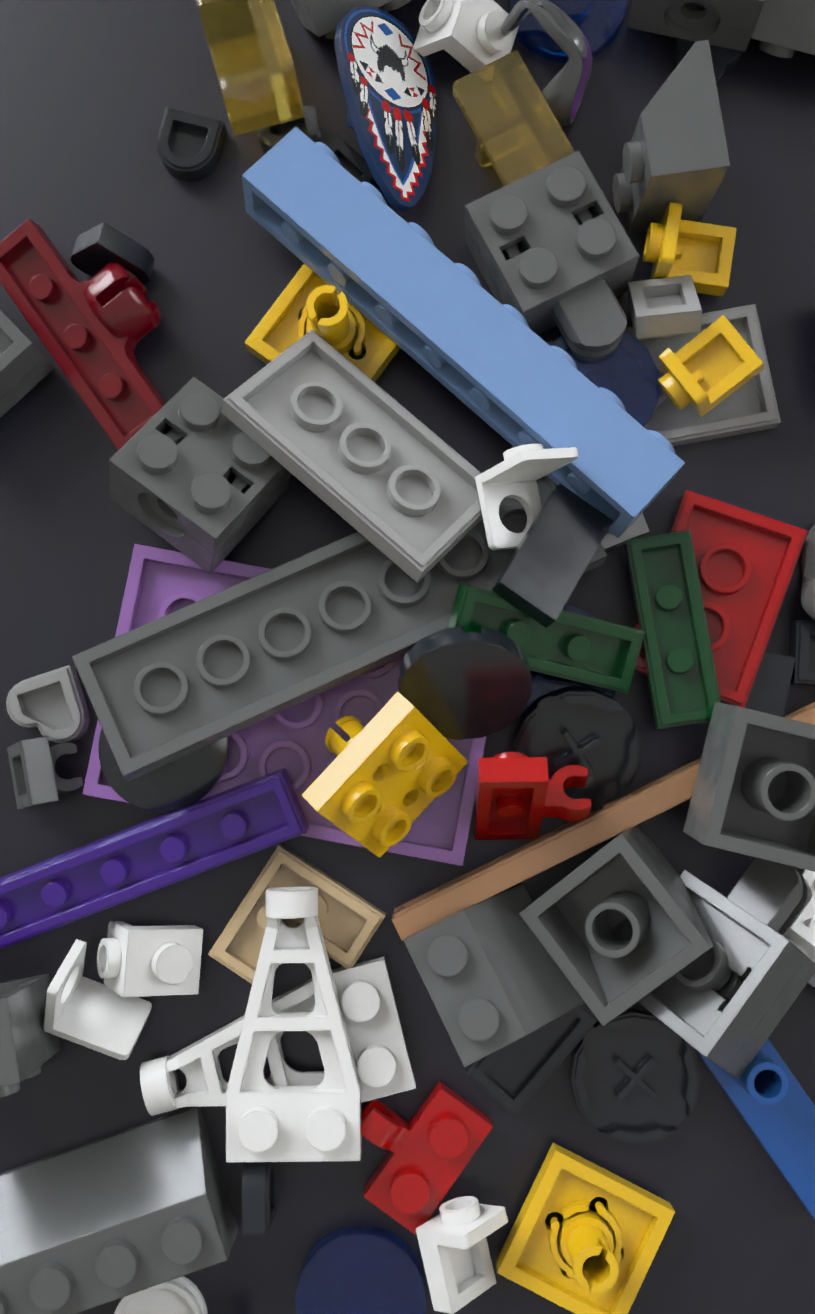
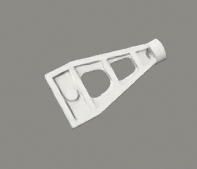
[226,886,362,1162]
[140,956,416,1116]

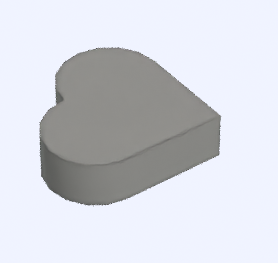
[6,665,90,743]

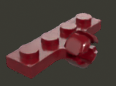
[0,218,166,450]

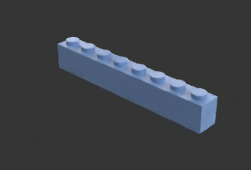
[242,127,685,539]

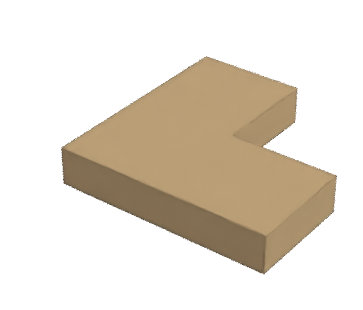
[208,844,386,984]

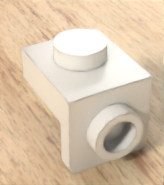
[413,0,519,85]
[97,921,203,997]
[416,1196,508,1314]

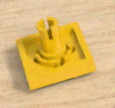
[244,264,400,382]
[302,692,468,858]
[496,1143,675,1314]

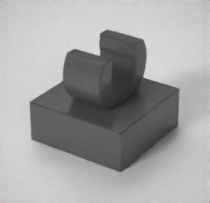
[7,736,83,810]

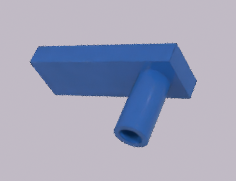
[695,1039,815,1220]

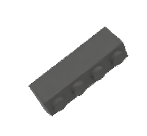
[0,1107,239,1314]

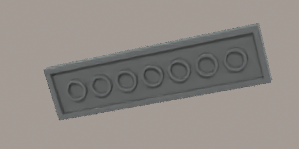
[72,476,607,782]

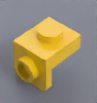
[643,202,737,297]
[657,315,764,418]

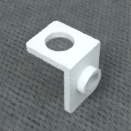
[475,444,579,550]
[44,939,152,1060]

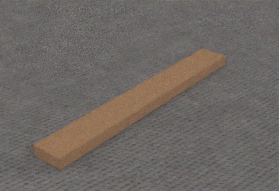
[392,701,815,940]

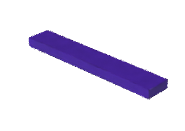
[0,768,309,949]

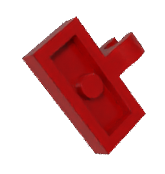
[474,752,591,840]
[361,1081,493,1236]

